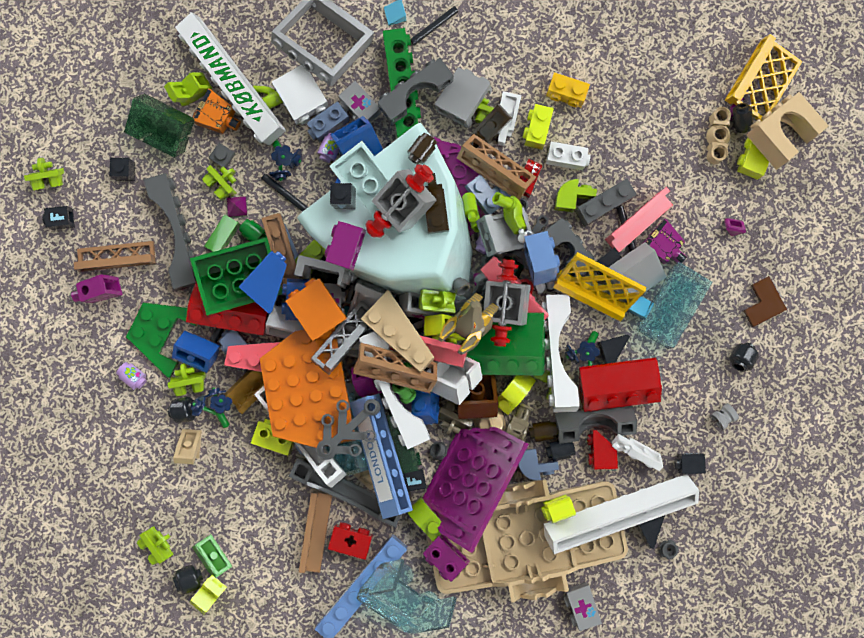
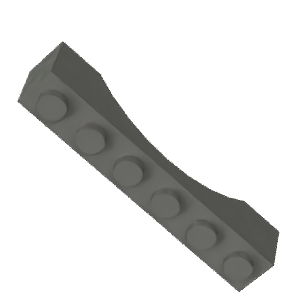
[144,173,196,291]
[288,457,402,528]

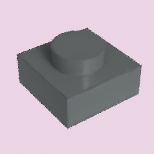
[208,142,235,168]

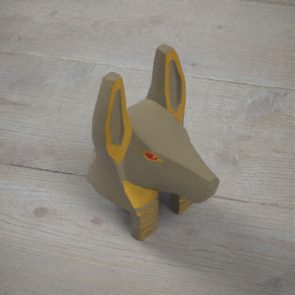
[439,293,499,355]

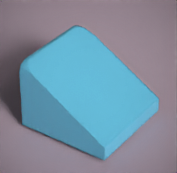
[384,0,406,25]
[627,296,651,318]

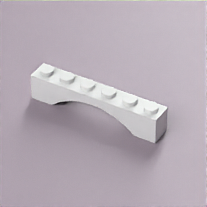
[541,294,579,412]
[358,331,431,449]
[254,386,347,488]

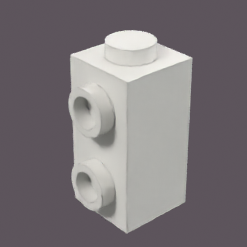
[546,142,590,171]

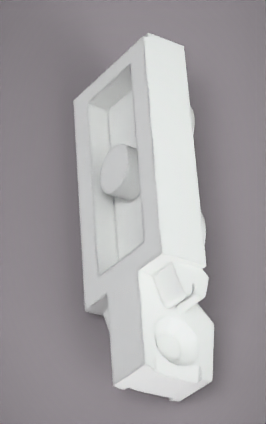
[497,91,521,146]
[612,434,663,471]

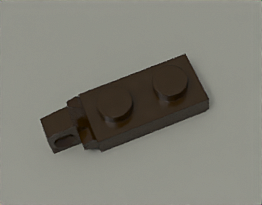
[471,104,512,148]
[425,173,449,234]

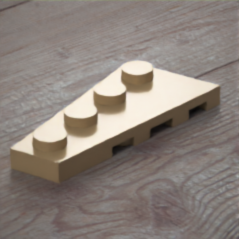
[361,290,434,373]

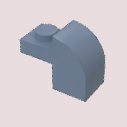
[518,448,559,480]

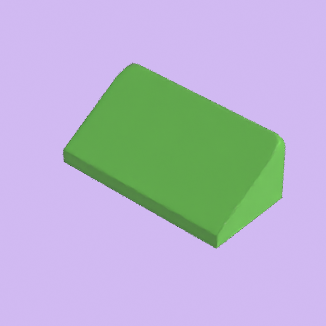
[204,214,241,252]
[192,534,232,578]

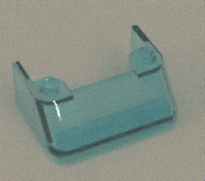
[357,559,457,634]

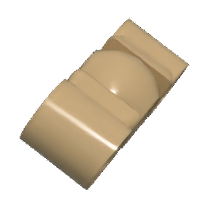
[706,107,731,165]

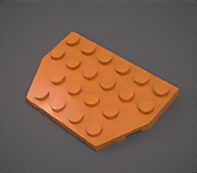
[260,327,355,448]

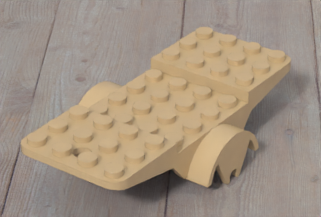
[427,480,628,603]

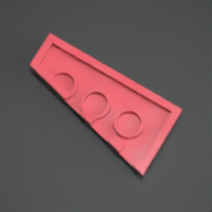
[224,342,280,372]

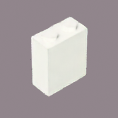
[272,65,329,125]

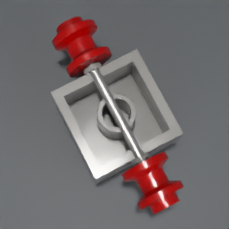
[365,164,437,238]
[483,259,531,347]

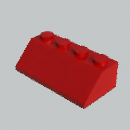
[186,281,269,336]
[579,357,662,412]

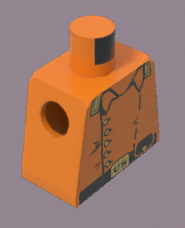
[191,88,241,134]

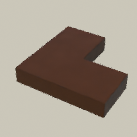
[743,276,787,327]

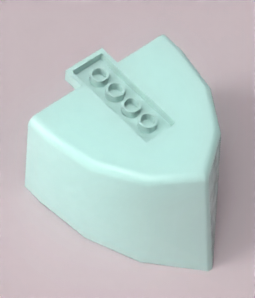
[297,123,473,301]

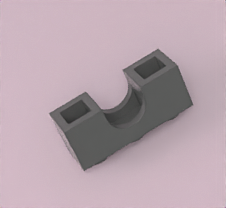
[575,179,637,227]
[542,218,595,277]

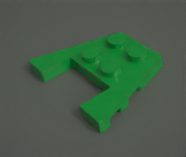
[126,302,197,378]

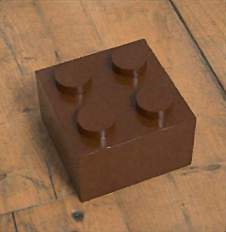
[457,375,498,419]

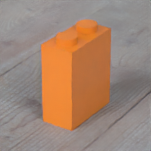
[286,278,348,341]

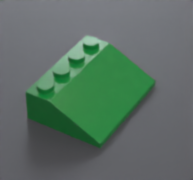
[190,237,282,315]
[465,313,546,376]

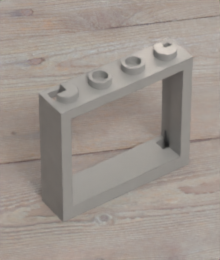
[271,0,374,87]

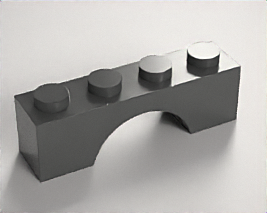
[378,58,454,125]
[555,406,637,443]

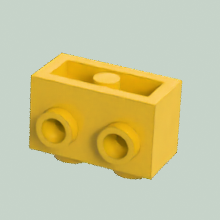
[546,72,590,108]

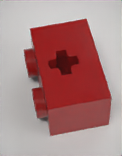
[328,522,373,560]

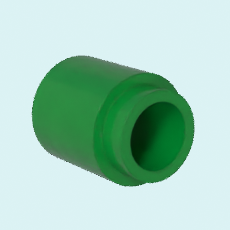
[239,219,267,242]

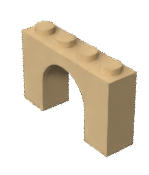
[746,92,829,170]

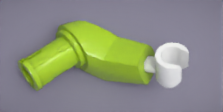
[492,192,533,243]

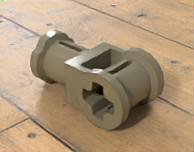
[505,402,535,441]

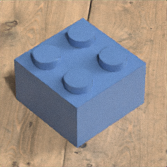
[524,231,560,286]

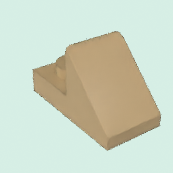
[173,429,202,464]

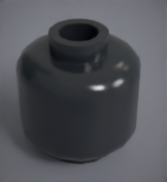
[729,342,759,372]
[168,396,196,424]
[172,565,203,594]

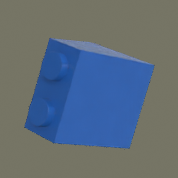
[330,116,383,156]
[239,251,287,314]

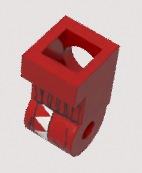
[520,159,542,198]

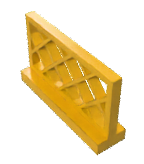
[725,34,802,121]
[553,252,646,322]

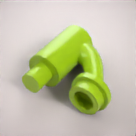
[250,83,283,109]
[462,192,480,232]

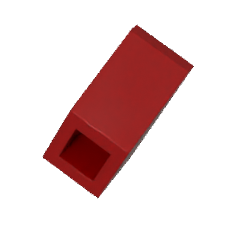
[587,430,618,470]

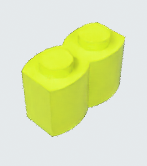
[541,494,576,523]

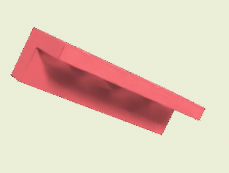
[605,187,673,253]
[390,336,467,368]

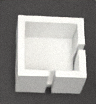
[427,357,482,405]

